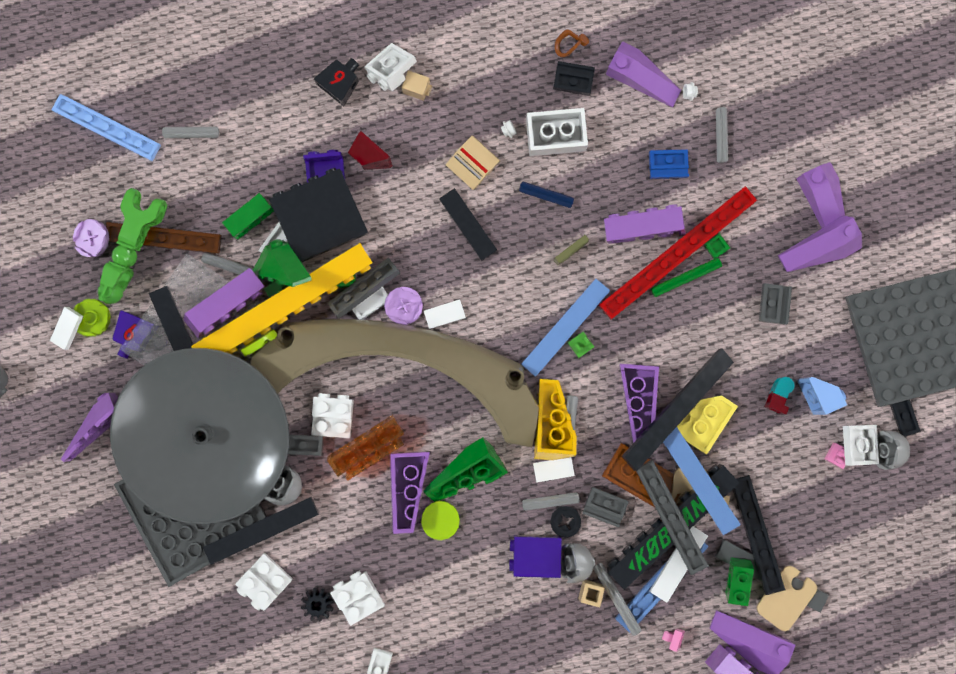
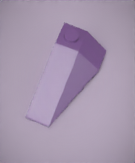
[606,41,681,108]
[796,162,845,228]
[778,215,862,272]
[61,393,118,462]
[710,610,796,674]

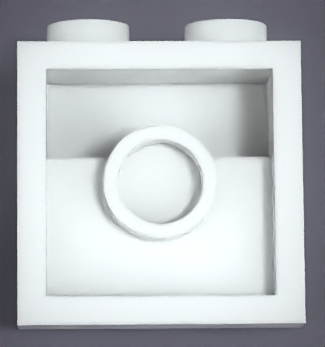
[364,43,417,91]
[311,393,354,438]
[843,425,879,466]
[235,553,293,611]
[331,571,385,626]

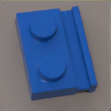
[649,149,689,179]

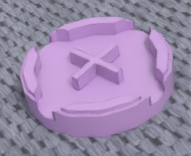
[73,219,109,257]
[384,287,423,325]

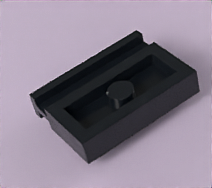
[553,61,595,96]

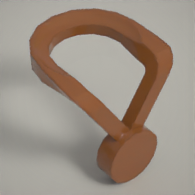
[555,29,589,57]

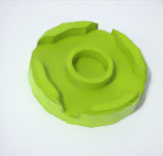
[73,299,111,337]
[240,329,277,356]
[421,501,460,540]

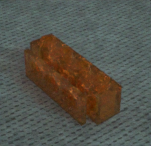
[327,414,404,481]

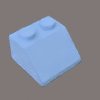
[797,377,847,415]

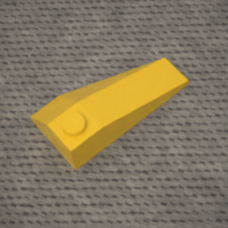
[534,379,577,460]

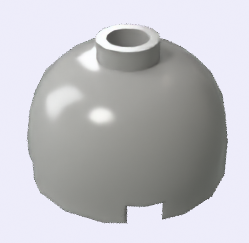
[876,430,910,470]
[265,465,302,506]
[561,543,595,583]

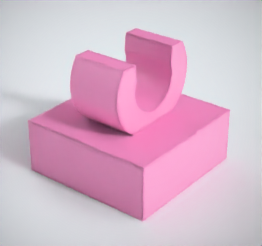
[825,443,845,469]
[662,628,685,652]

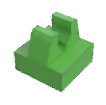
[568,332,594,358]

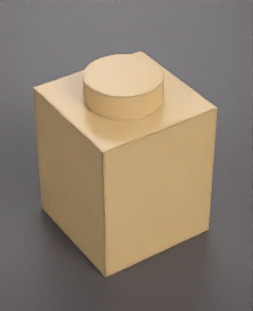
[402,70,432,101]
[578,580,605,607]

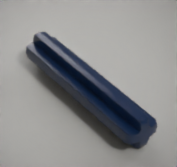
[519,181,574,208]

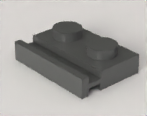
[759,283,792,325]
[582,487,629,528]

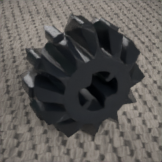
[301,587,335,622]

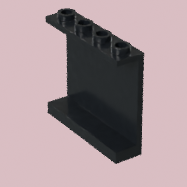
[269,168,369,263]

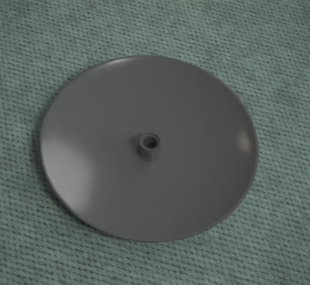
[110,348,289,524]

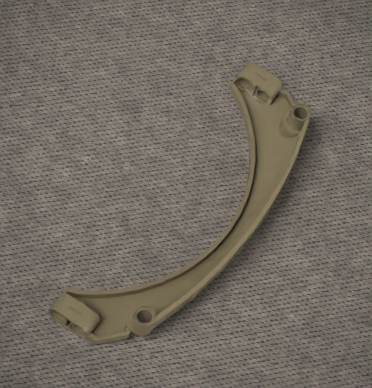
[251,319,539,448]

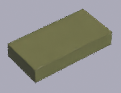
[554,235,589,266]

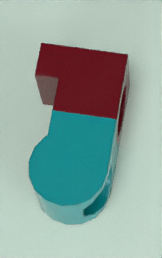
[764,377,795,415]

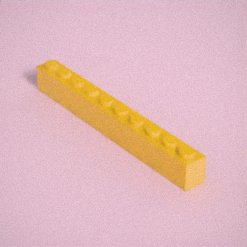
[191,243,372,354]

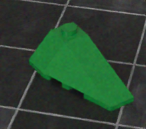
[253,239,312,287]
[423,437,508,502]

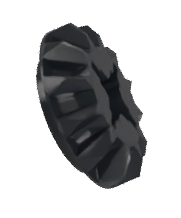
[550,506,581,538]

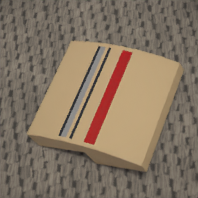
[446,136,500,190]

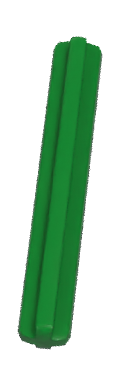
[651,258,722,297]

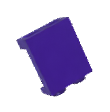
[303,150,346,183]
[509,535,562,578]

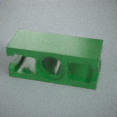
[222,193,274,240]

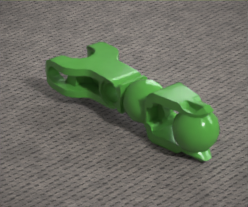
[98,188,167,304]

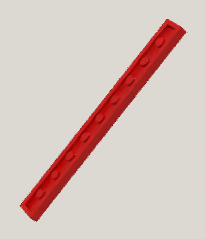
[599,186,758,320]

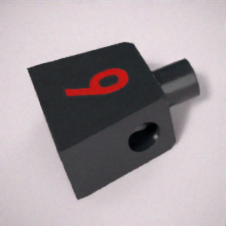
[314,58,359,107]

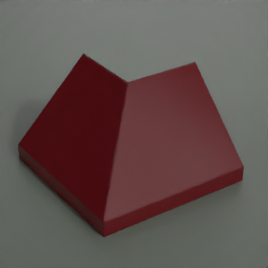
[348,131,393,170]

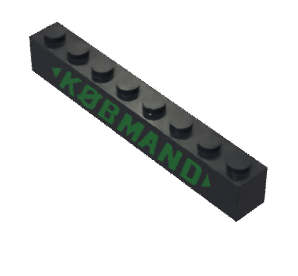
[607,464,740,590]

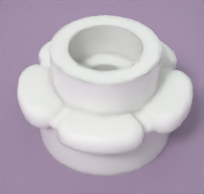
[683,82,698,101]
[501,120,517,138]

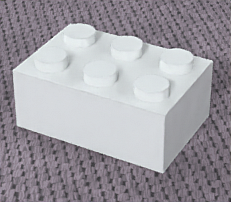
[526,108,588,156]

